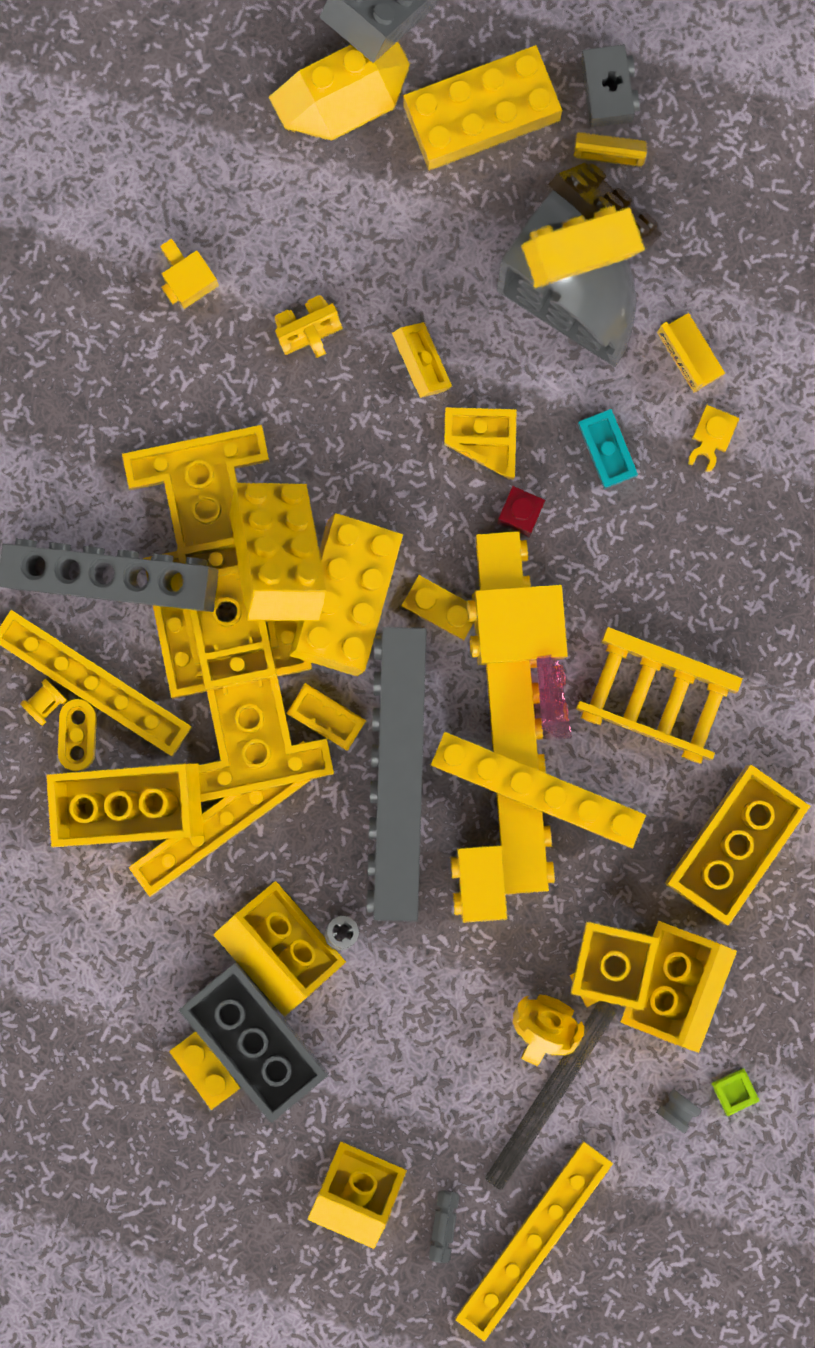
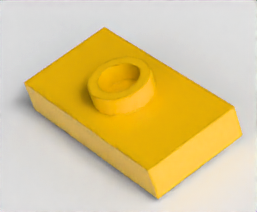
[286,683,366,751]

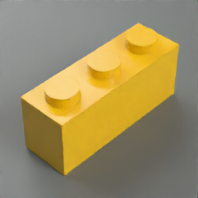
[521,206,645,288]

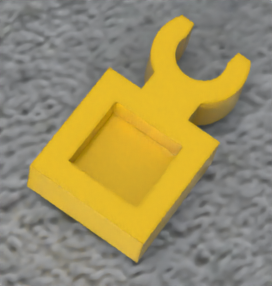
[688,405,740,472]

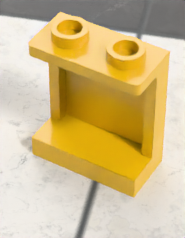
[467,585,568,665]

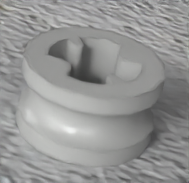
[325,916,359,951]

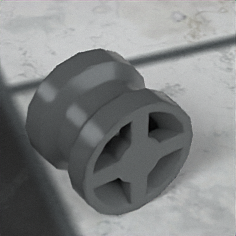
[656,1089,702,1134]

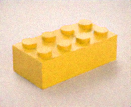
[403,45,562,171]
[230,483,327,621]
[289,513,403,676]
[46,763,203,847]
[664,764,811,926]

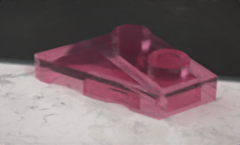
[537,655,572,739]

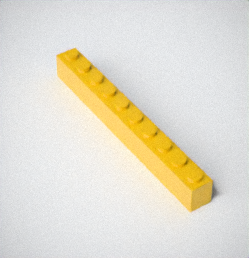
[476,531,555,894]

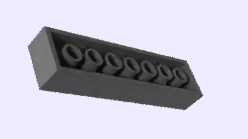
[367,627,426,922]

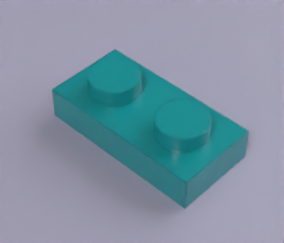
[578,409,638,489]

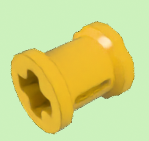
[20,678,68,726]

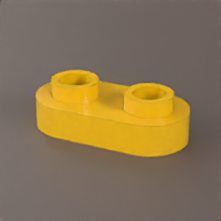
[58,699,97,771]

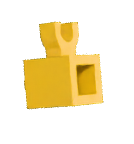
[160,238,219,309]

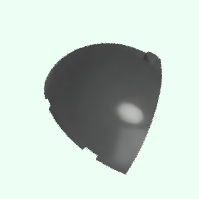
[497,190,636,367]

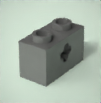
[581,44,640,128]

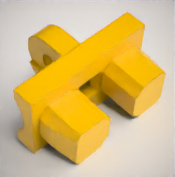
[275,295,343,358]

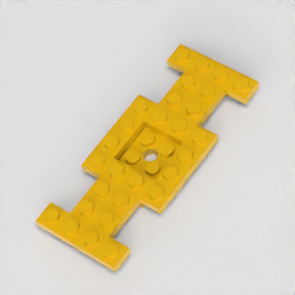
[122,425,334,802]

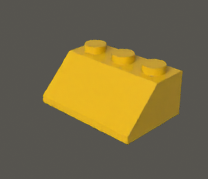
[213,881,346,1017]
[620,921,737,1053]

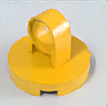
[512,994,584,1066]

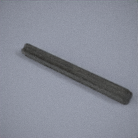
[485,1001,617,1190]

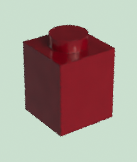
[497,486,546,537]

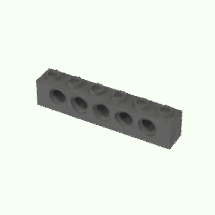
[0,538,219,612]

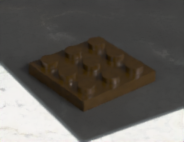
[548,162,662,249]

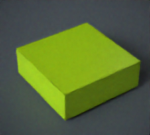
[711,1068,760,1117]

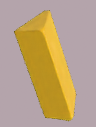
[574,132,647,167]

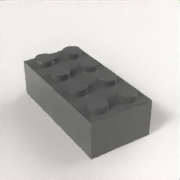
[179,962,329,1123]

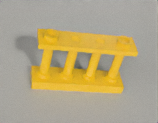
[576,627,743,764]

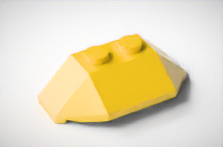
[269,42,410,141]

